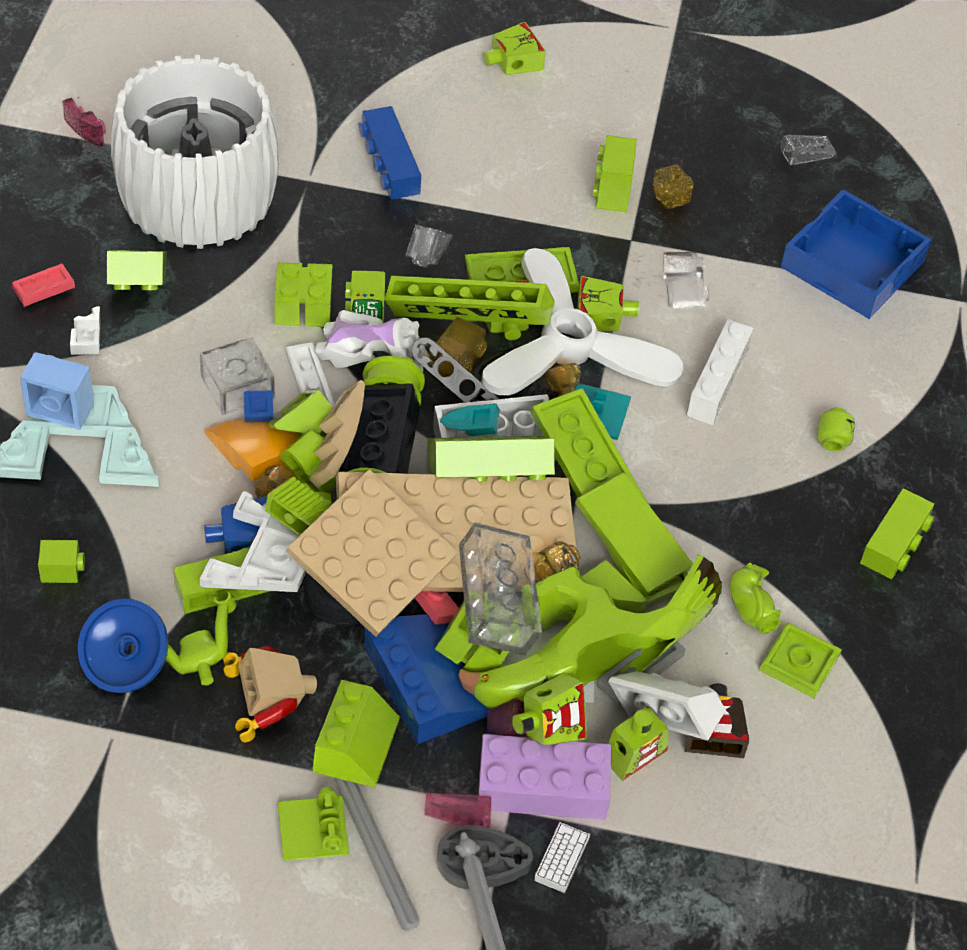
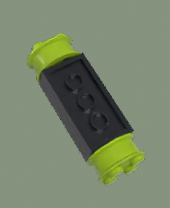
[335,356,425,501]

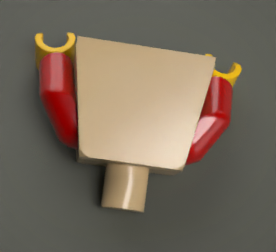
[223,646,317,743]

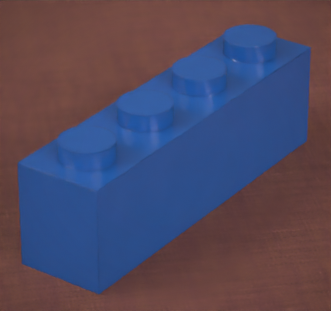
[359,106,422,200]

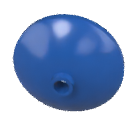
[78,599,168,693]

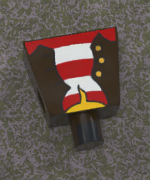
[685,683,749,758]

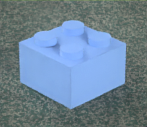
[20,352,94,430]

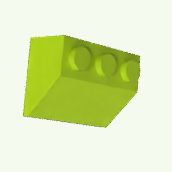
[313,680,400,788]

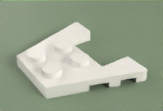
[200,491,306,592]

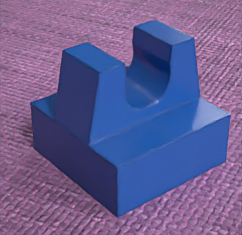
[244,390,273,422]

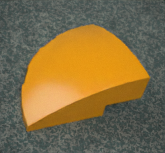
[204,419,303,482]

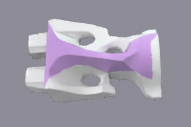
[315,310,431,372]

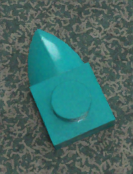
[440,403,500,436]

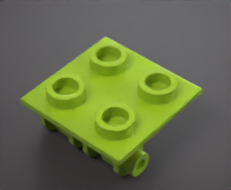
[277,787,350,861]

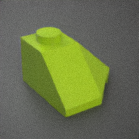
[268,390,332,436]

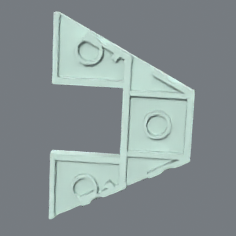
[0,385,159,487]

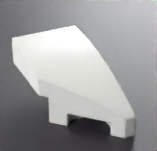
[70,307,100,355]

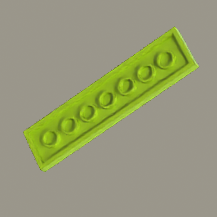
[530,388,688,607]

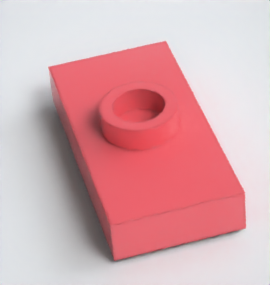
[12,264,75,307]
[415,591,459,625]

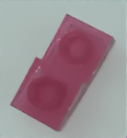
[62,97,106,147]

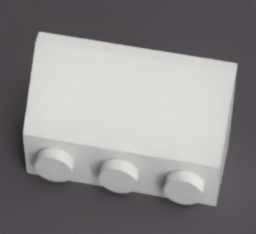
[608,671,726,740]

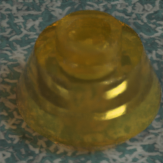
[544,363,581,396]

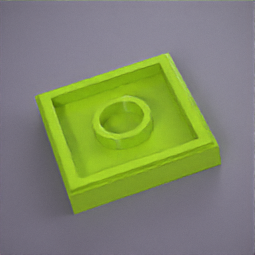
[759,622,842,698]

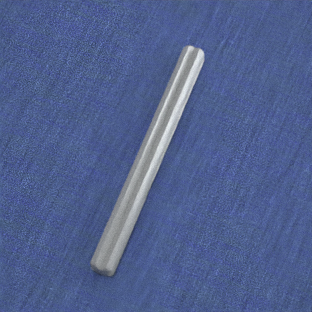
[334,778,419,931]

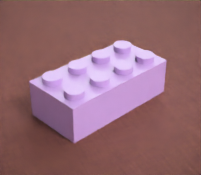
[477,734,611,820]

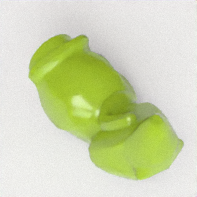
[729,563,781,634]

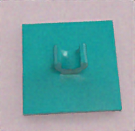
[575,383,631,440]

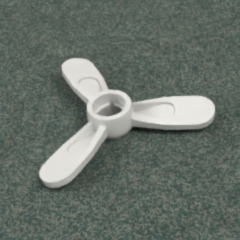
[482,248,683,395]

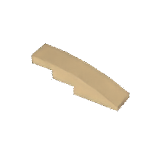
[309,380,365,488]

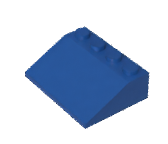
[364,614,500,744]

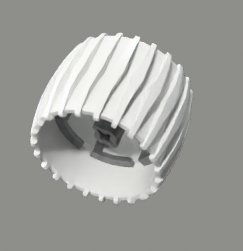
[111,54,279,249]

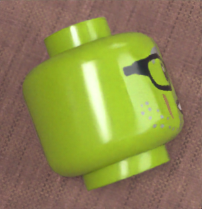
[817,407,855,452]

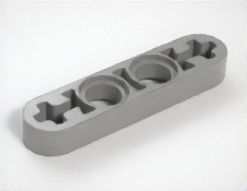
[412,338,499,403]

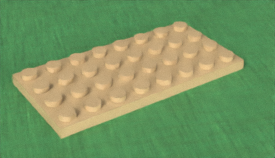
[336,472,579,592]

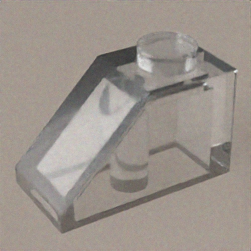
[406,224,453,268]

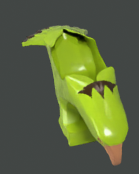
[459,554,722,712]

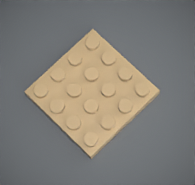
[285,469,458,637]

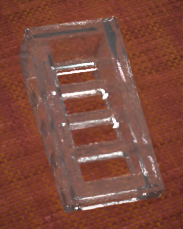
[780,135,837,165]

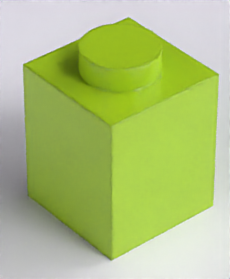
[38,540,85,583]

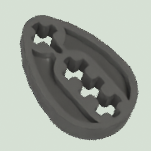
[437,825,533,889]

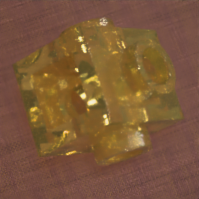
[652,164,694,209]

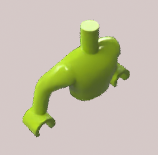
[166,591,236,685]

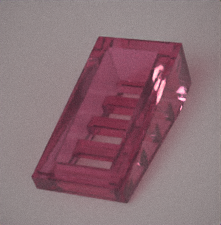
[424,793,491,828]

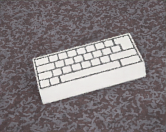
[534,822,590,893]

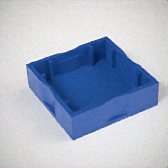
[781,190,932,319]

